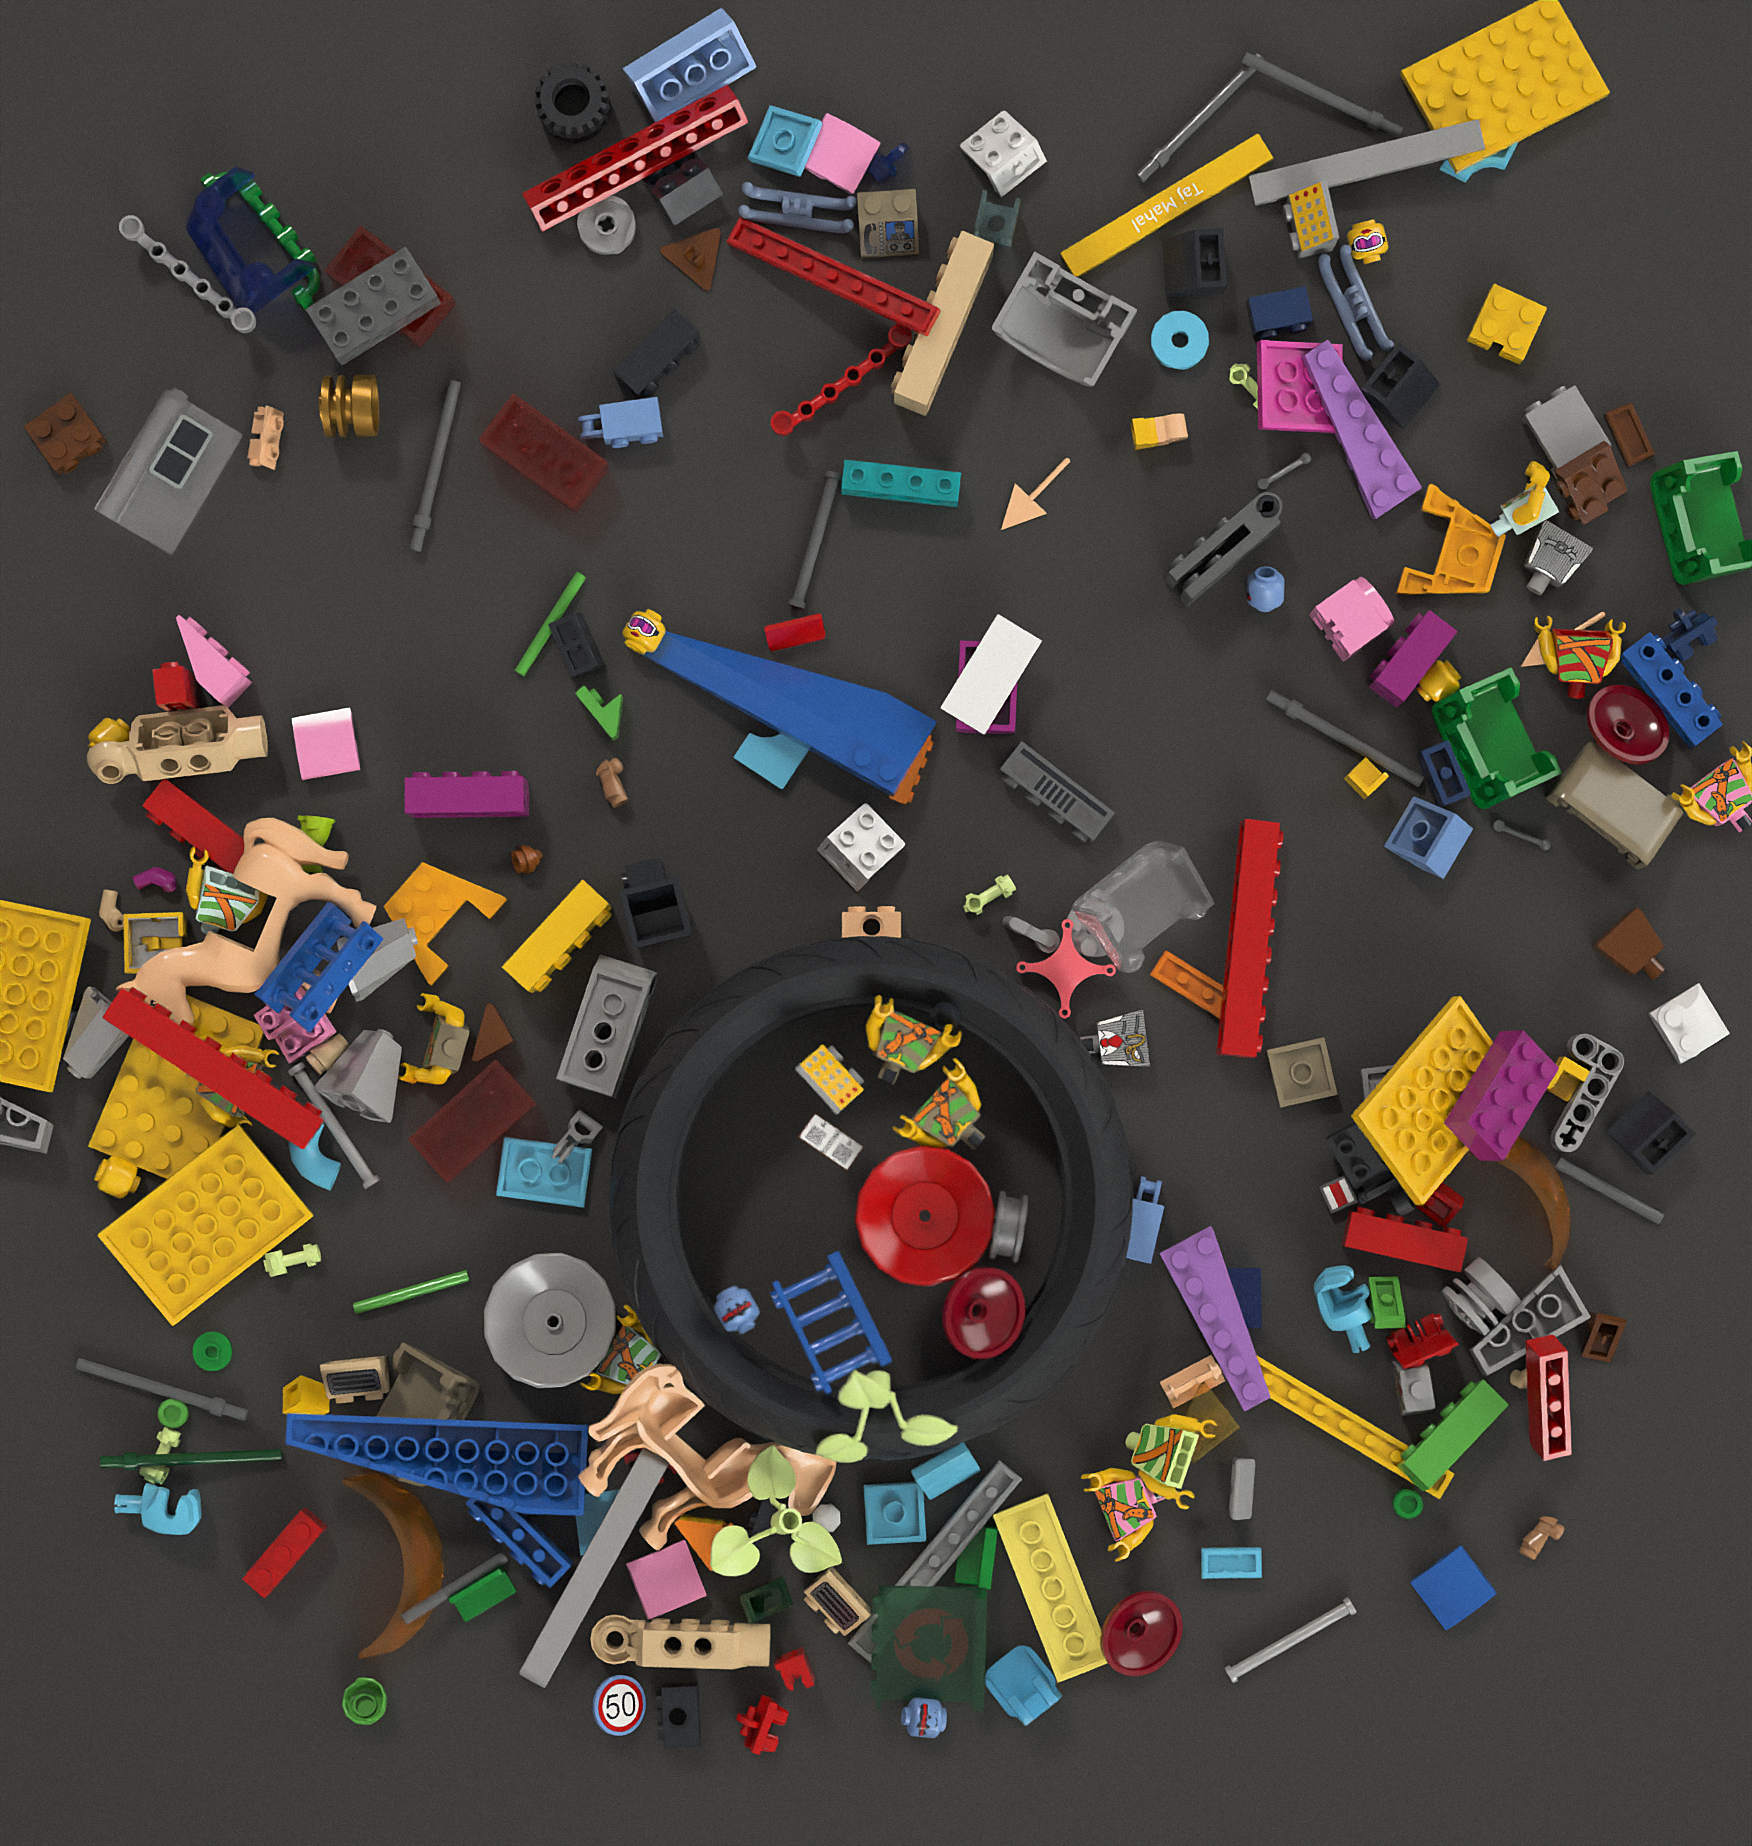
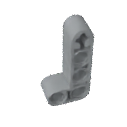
[1550,1034,1624,1152]

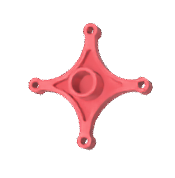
[1016,919,1116,1018]

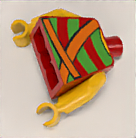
[1533,616,1626,698]

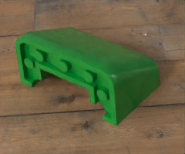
[1650,451,1752,585]
[1432,668,1562,809]

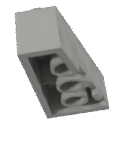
[1468,1265,1591,1376]

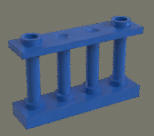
[254,901,384,1033]
[770,1251,892,1395]

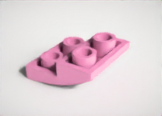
[804,113,881,194]
[292,708,360,780]
[254,986,337,1064]
[626,1540,707,1619]

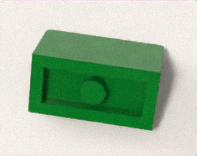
[955,1525,998,1589]
[448,1565,518,1622]

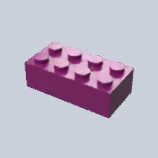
[405,771,529,818]
[1444,1030,1559,1161]

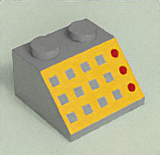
[1283,181,1339,258]
[795,1045,864,1114]

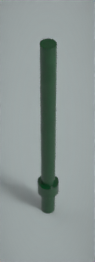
[100,1449,281,1470]

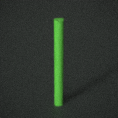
[515,571,586,676]
[353,1270,470,1314]

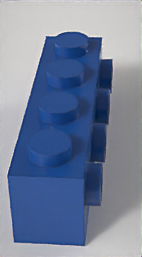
[1620,632,1723,749]
[465,1498,574,1587]

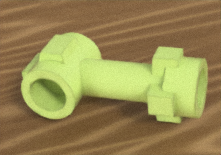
[1229,363,1258,409]
[963,874,1016,916]
[263,1243,321,1277]
[139,1427,181,1484]

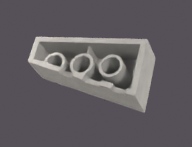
[0,1098,54,1154]

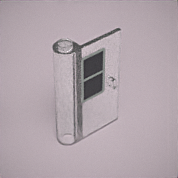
[94,387,243,555]

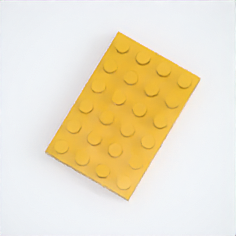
[1400,0,1610,174]
[0,900,91,1093]
[88,994,264,1179]
[1351,996,1493,1205]
[97,1124,313,1326]

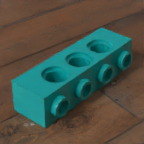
[841,460,961,507]

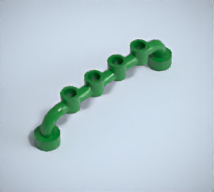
[200,171,320,310]

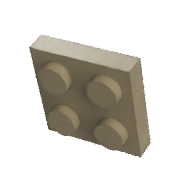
[1266,1037,1338,1108]

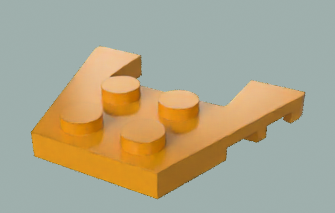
[1396,484,1506,595]
[384,862,508,986]

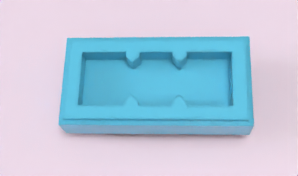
[1201,1547,1262,1579]

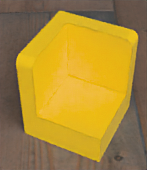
[1344,757,1389,799]
[1546,1056,1590,1101]
[283,1375,330,1415]

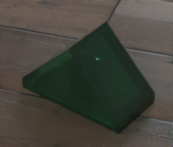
[739,1576,793,1625]

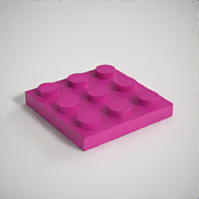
[1257,340,1343,433]

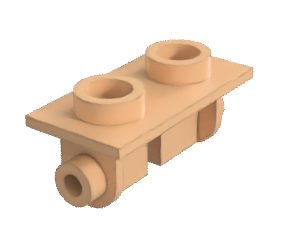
[247,406,284,470]
[1160,1355,1225,1408]

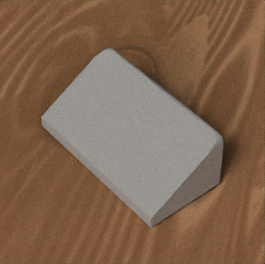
[1229,1458,1255,1520]

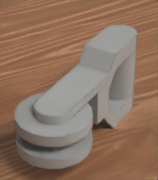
[1002,916,1060,953]
[551,1109,603,1165]

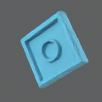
[748,105,823,177]
[864,1481,926,1545]

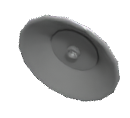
[484,1253,616,1388]

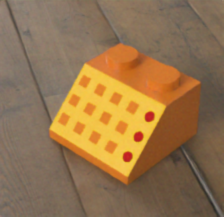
[674,1514,735,1571]

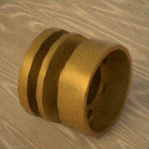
[319,375,379,437]

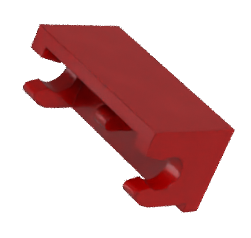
[774,1647,815,1691]

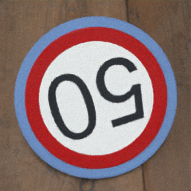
[592,1675,646,1736]

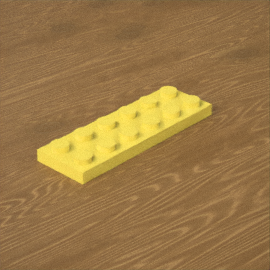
[993,1493,1107,1683]

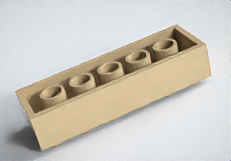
[891,231,994,416]

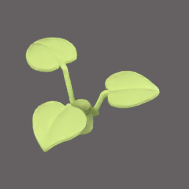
[816,1371,957,1463]
[710,1446,842,1576]

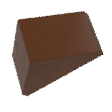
[471,1003,516,1062]
[1582,1311,1627,1363]

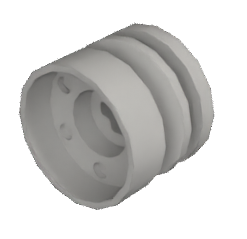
[1441,1257,1521,1337]

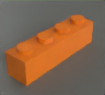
[889,735,934,805]

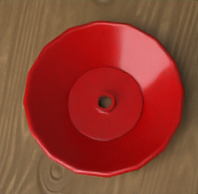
[855,1146,995,1286]

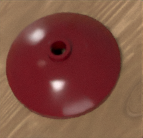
[1587,685,1669,764]
[943,1267,1025,1359]
[1100,1591,1183,1676]

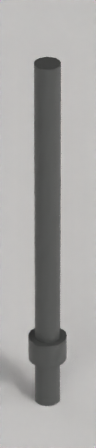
[1241,52,1403,138]
[1135,53,1265,183]
[409,380,461,552]
[1266,690,1424,787]
[76,1358,249,1421]

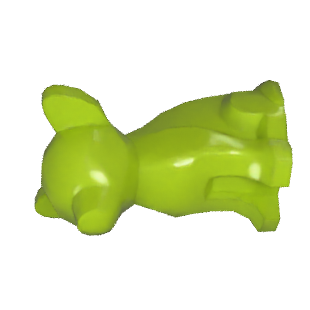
[297,815,335,874]

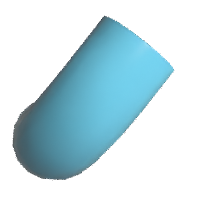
[288,1124,341,1190]

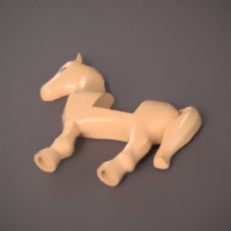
[116,818,376,1025]
[578,1364,836,1551]

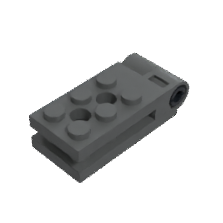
[1164,492,1283,607]

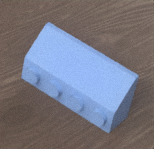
[623,8,756,123]

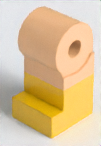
[1130,414,1188,450]

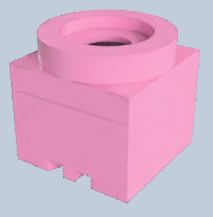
[1309,577,1395,662]

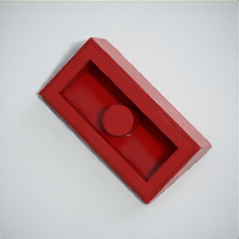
[764,613,826,652]
[1416,1182,1465,1227]

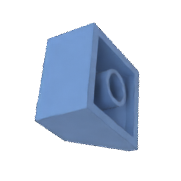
[1384,796,1473,879]

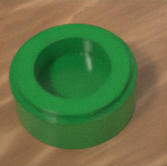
[1392,1488,1423,1519]

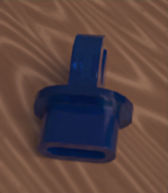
[867,142,910,184]

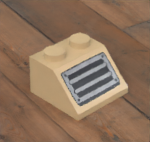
[320,1356,390,1403]
[804,1566,871,1636]

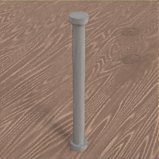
[288,1062,380,1190]
[1224,1597,1357,1683]

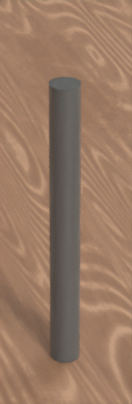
[1554,1157,1664,1224]
[400,1552,508,1625]

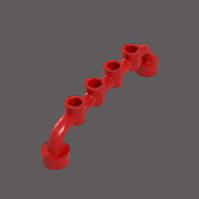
[771,324,912,436]

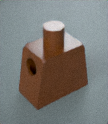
[1592,907,1666,980]

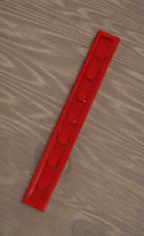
[726,217,941,337]

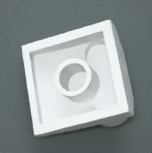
[1648,983,1730,1064]

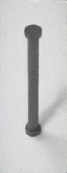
[788,471,843,610]

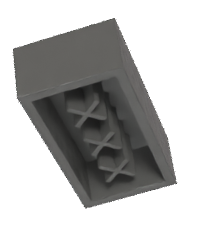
[306,246,441,366]

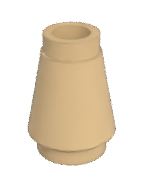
[305,1033,350,1075]

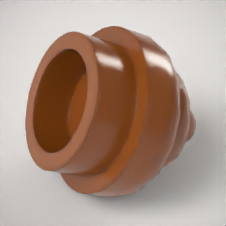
[511,845,543,874]

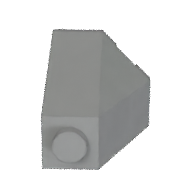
[337,918,419,1002]
[63,986,129,1079]
[314,1029,402,1123]

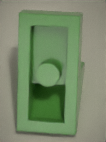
[575,686,623,741]
[1368,1276,1405,1329]

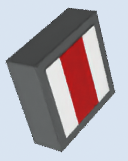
[1318,1175,1358,1214]

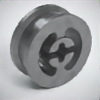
[990,1191,1028,1262]

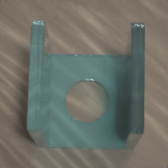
[974,190,1021,247]

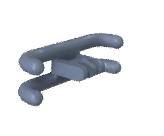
[738,182,857,233]
[1318,245,1394,362]

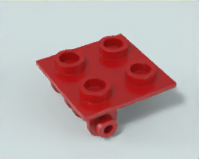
[1386,1313,1458,1369]

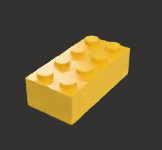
[502,880,612,993]

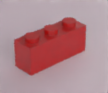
[152,662,201,712]
[242,1507,328,1598]

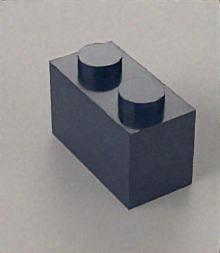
[1246,286,1313,340]
[1417,740,1471,808]

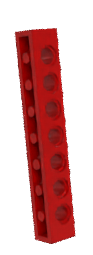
[522,85,748,232]

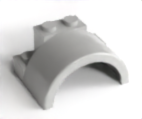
[992,252,1137,387]

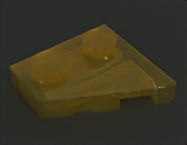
[1185,1381,1240,1464]

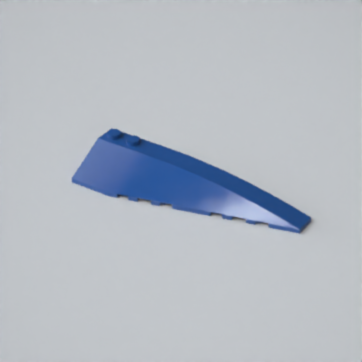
[641,631,937,797]
[285,1413,588,1516]

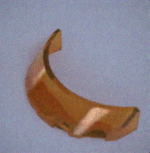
[1466,1136,1571,1270]
[342,1473,444,1659]

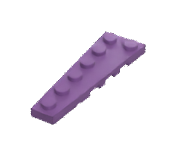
[1302,340,1422,520]
[1159,1226,1270,1411]

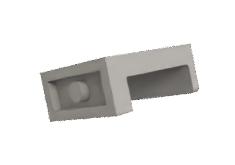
[1521,385,1612,479]

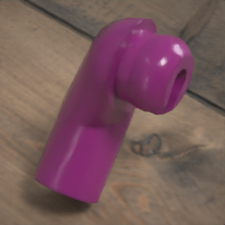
[132,867,178,893]

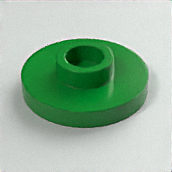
[193,1331,233,1371]

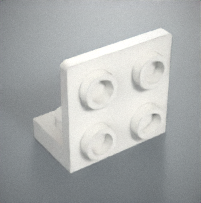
[960,111,1046,197]
[817,803,905,892]

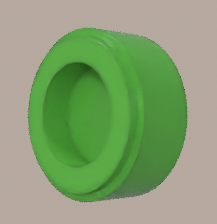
[158,1398,189,1428]

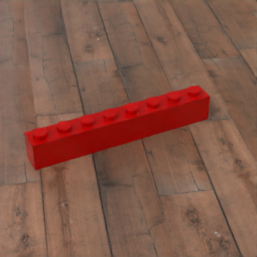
[1216,819,1284,1058]
[102,986,325,1150]

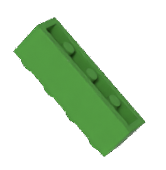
[1397,1379,1509,1491]

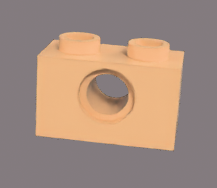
[842,906,901,938]

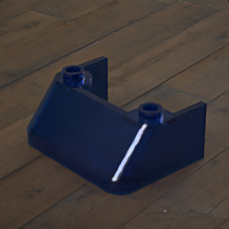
[186,166,316,313]

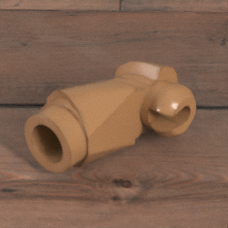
[596,758,628,808]
[1519,1516,1565,1560]

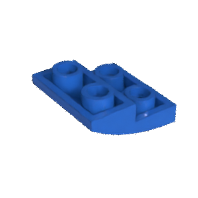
[1410,1545,1497,1630]

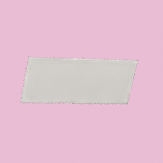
[941,614,1042,735]

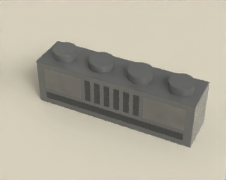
[999,741,1115,843]

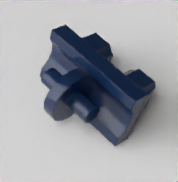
[1661,609,1718,661]

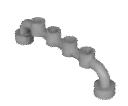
[119,215,256,333]

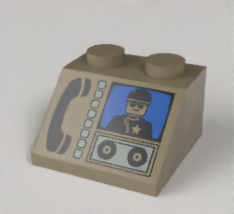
[857,189,919,258]

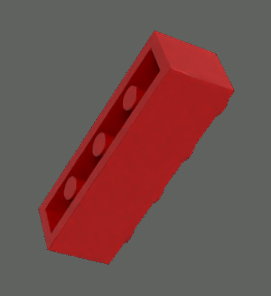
[142,779,244,874]
[1341,1207,1468,1273]
[1525,1335,1572,1461]

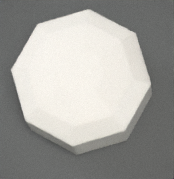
[812,1503,840,1532]

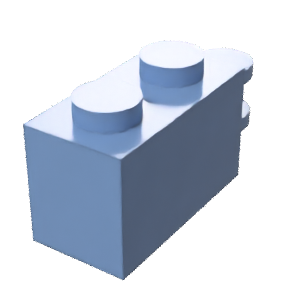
[578,397,664,448]
[1126,1176,1164,1264]

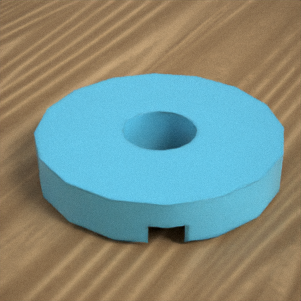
[1151,311,1209,370]

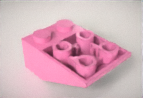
[176,615,252,707]

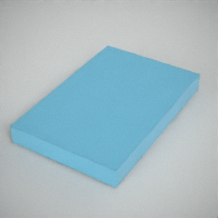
[496,1137,593,1208]
[911,1442,981,1500]

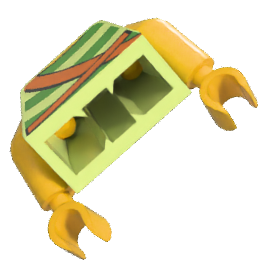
[1126,1414,1217,1509]

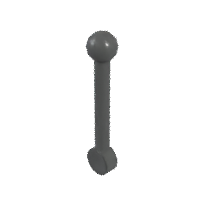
[1257,453,1311,490]
[1493,820,1551,851]

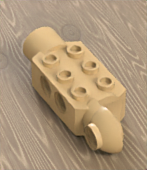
[87,705,268,784]
[590,1615,771,1669]

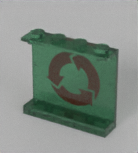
[871,1585,987,1712]

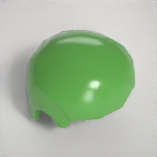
[342,1677,388,1725]

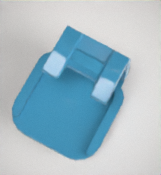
[985,1645,1062,1726]

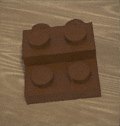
[23,392,107,475]
[1554,441,1628,525]

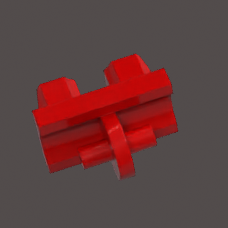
[736,1694,789,1755]

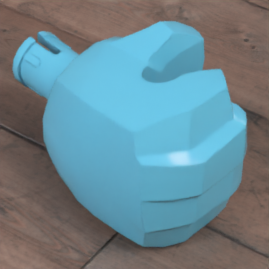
[1313,1265,1372,1353]
[114,1483,202,1535]

